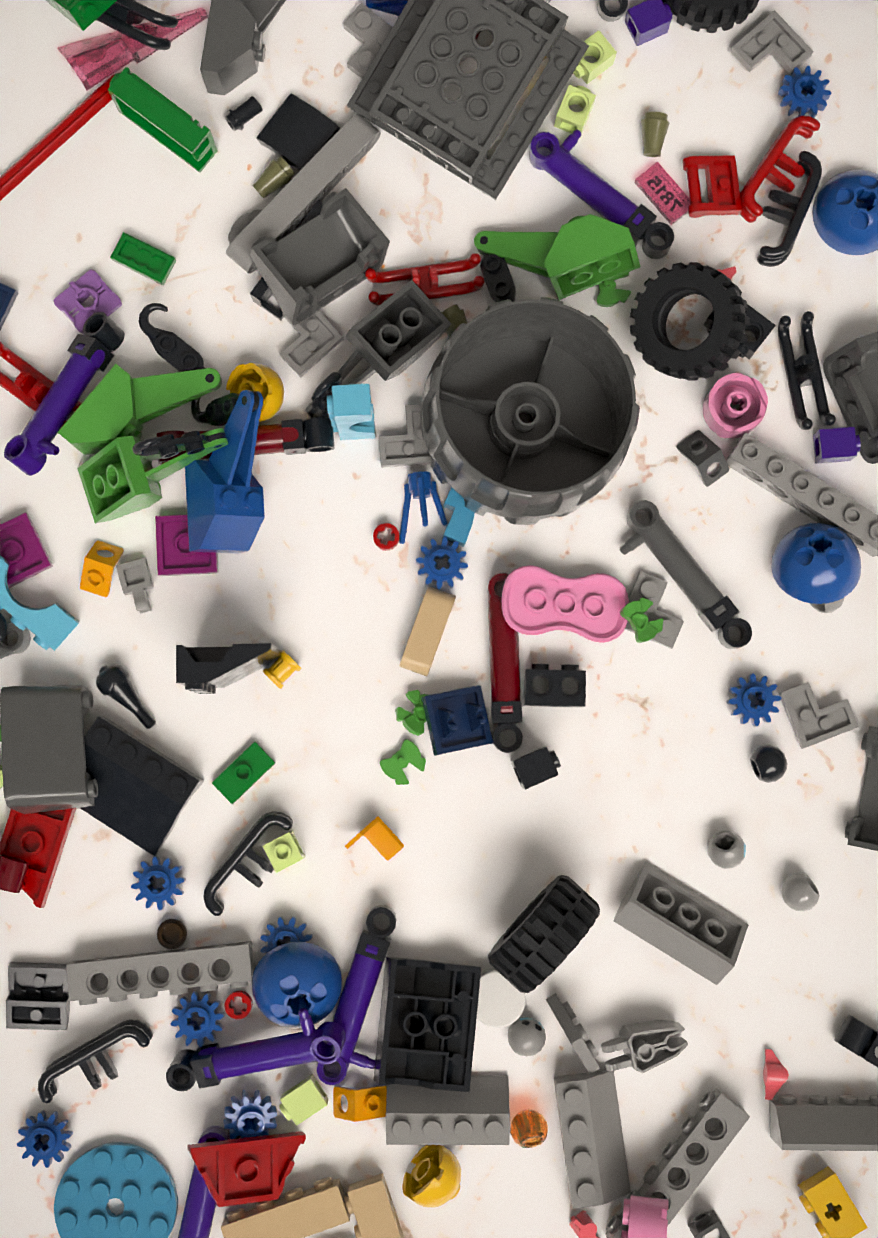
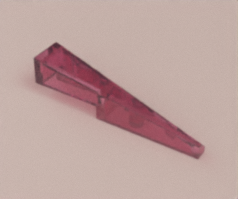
[57,8,208,91]

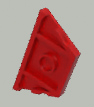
[0,808,76,908]
[187,1131,306,1207]

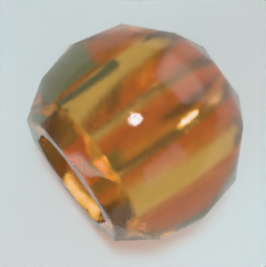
[510,1109,548,1148]

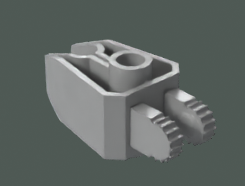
[601,1020,688,1074]

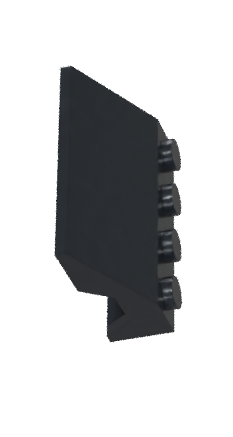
[176,643,281,694]
[80,716,204,857]
[373,956,481,1092]

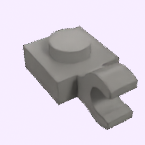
[116,557,154,614]

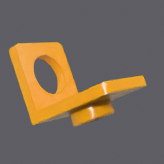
[80,540,124,598]
[345,816,404,861]
[333,1085,387,1122]

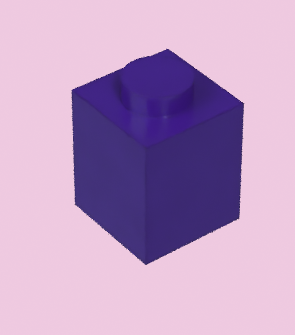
[624,0,673,46]
[813,427,861,464]

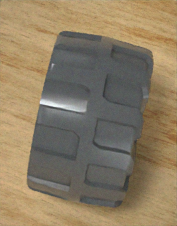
[421,297,640,525]

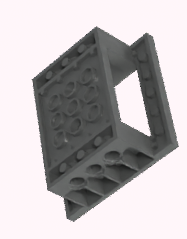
[347,0,589,201]

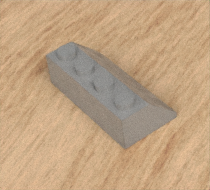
[613,861,749,985]
[553,1070,631,1209]
[386,1075,510,1145]
[769,1095,878,1151]

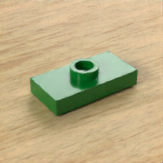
[110,232,177,286]
[212,741,276,805]

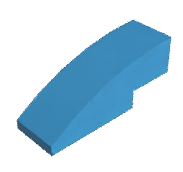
[442,487,475,547]

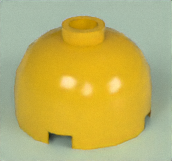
[226,363,284,422]
[402,1145,461,1208]

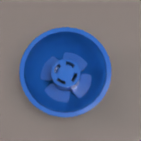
[812,169,878,256]
[771,523,862,604]
[252,942,342,1029]

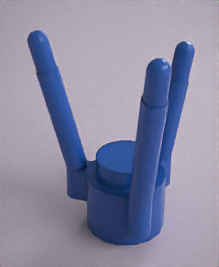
[399,471,447,544]

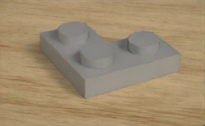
[343,2,392,79]
[730,10,814,75]
[280,311,344,378]
[378,404,432,468]
[625,571,684,649]
[779,682,859,749]
[545,993,600,1074]

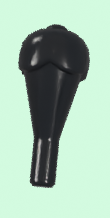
[96,664,156,729]

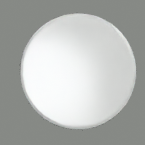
[477,968,526,1028]

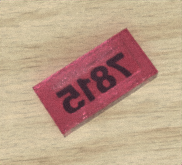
[634,161,690,226]

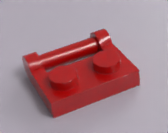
[682,155,742,218]

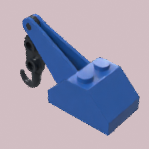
[185,390,265,554]

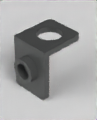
[677,430,729,487]
[688,1210,730,1238]

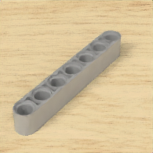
[226,114,381,274]

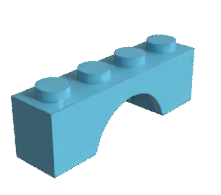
[327,384,375,441]
[0,555,79,651]

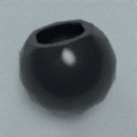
[750,745,788,783]

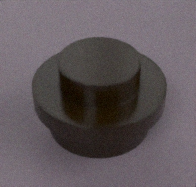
[157,919,187,949]

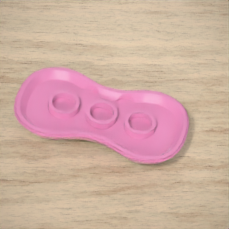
[502,565,629,643]

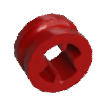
[373,523,400,551]
[224,990,253,1020]

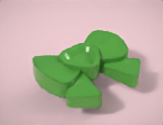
[597,272,631,307]
[620,598,664,643]
[395,690,428,736]
[380,739,426,785]

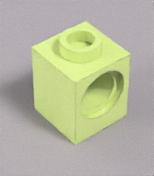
[573,30,617,84]
[554,85,596,134]
[262,831,306,873]
[279,1074,329,1126]

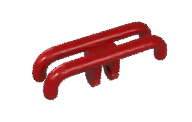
[739,116,821,223]
[365,253,485,306]
[0,342,82,429]

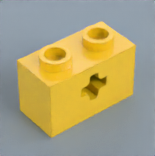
[798,1166,868,1238]

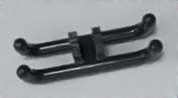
[96,0,178,50]
[757,151,822,267]
[778,311,836,430]
[203,811,293,916]
[37,1019,153,1104]

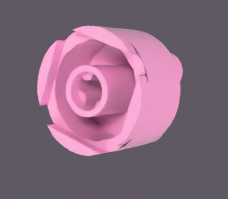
[703,373,768,439]
[621,1195,668,1238]

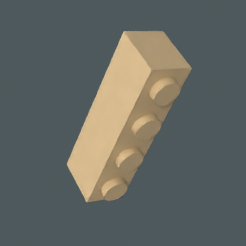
[344,1173,404,1238]
[221,1177,351,1238]

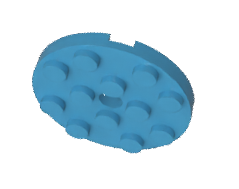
[54,1142,178,1238]

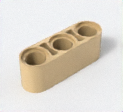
[399,586,456,677]

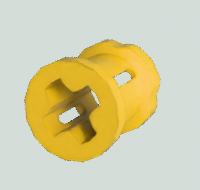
[263,650,302,689]

